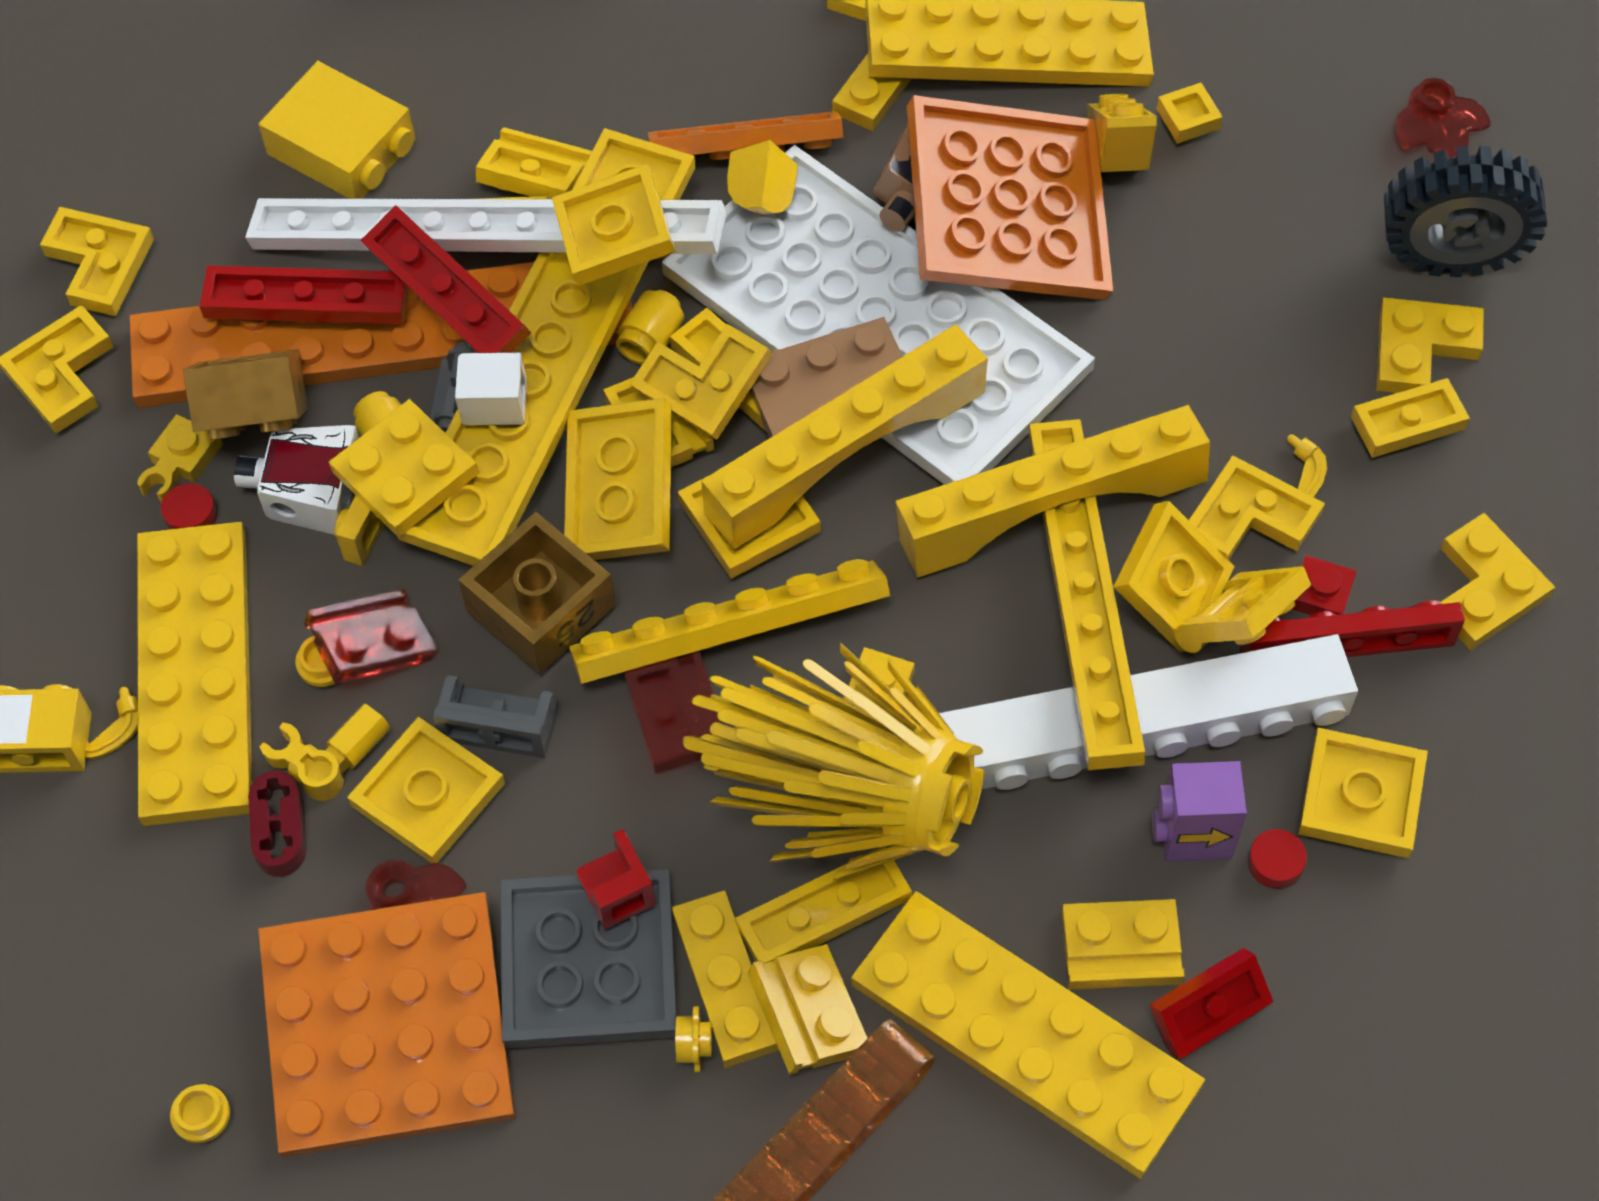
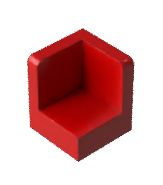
[576,829,656,930]

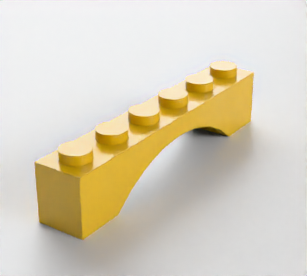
[701,324,988,550]
[895,405,1210,578]

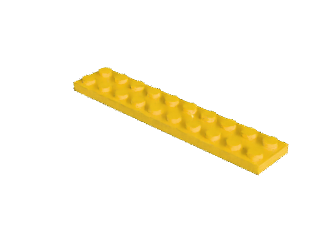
[397,128,696,566]

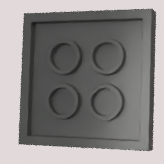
[500,869,677,1049]

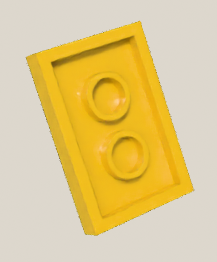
[564,398,672,560]

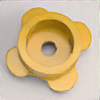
[675,1006,712,1073]

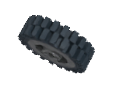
[1384,146,1547,277]

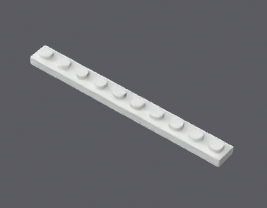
[245,198,727,254]

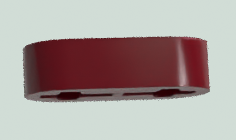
[248,770,306,877]

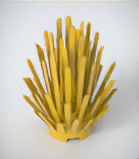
[683,643,985,880]

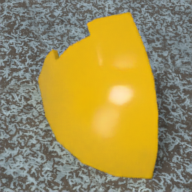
[727,140,798,214]

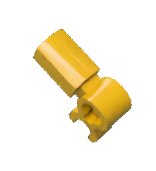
[259,703,390,801]

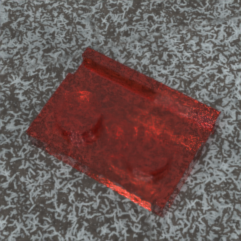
[304,589,437,684]
[624,651,724,773]

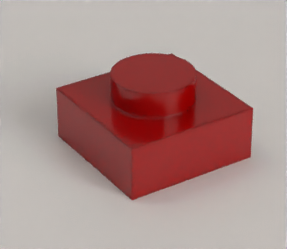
[1292,555,1357,615]

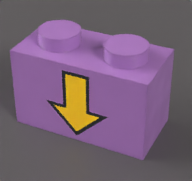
[1152,761,1247,862]

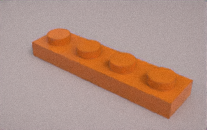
[648,111,844,160]

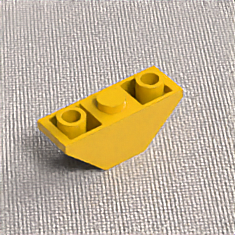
[1087,94,1157,172]

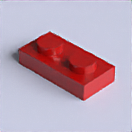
[1149,947,1274,1060]

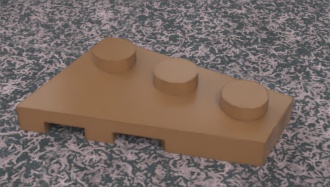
[749,317,903,438]

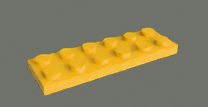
[865,0,1154,87]
[137,522,253,826]
[851,891,1206,1179]

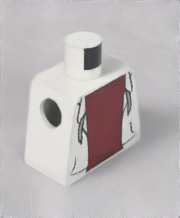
[234,425,359,535]

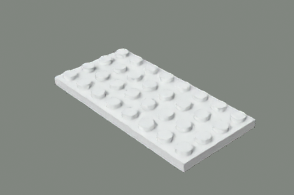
[662,145,1095,485]

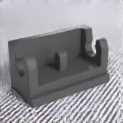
[433,675,559,758]

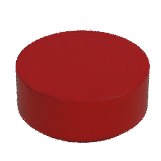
[161,483,217,529]
[1248,829,1307,888]

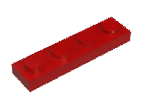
[360,205,531,353]
[199,265,409,325]
[1239,600,1465,657]

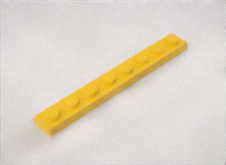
[1029,419,1145,770]

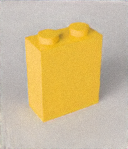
[258,61,416,199]

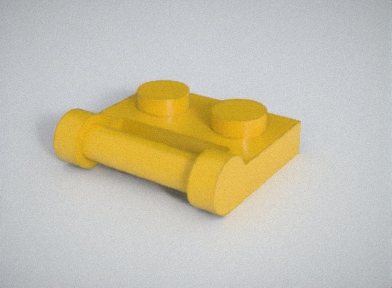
[1174,566,1311,653]

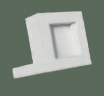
[455,353,527,425]

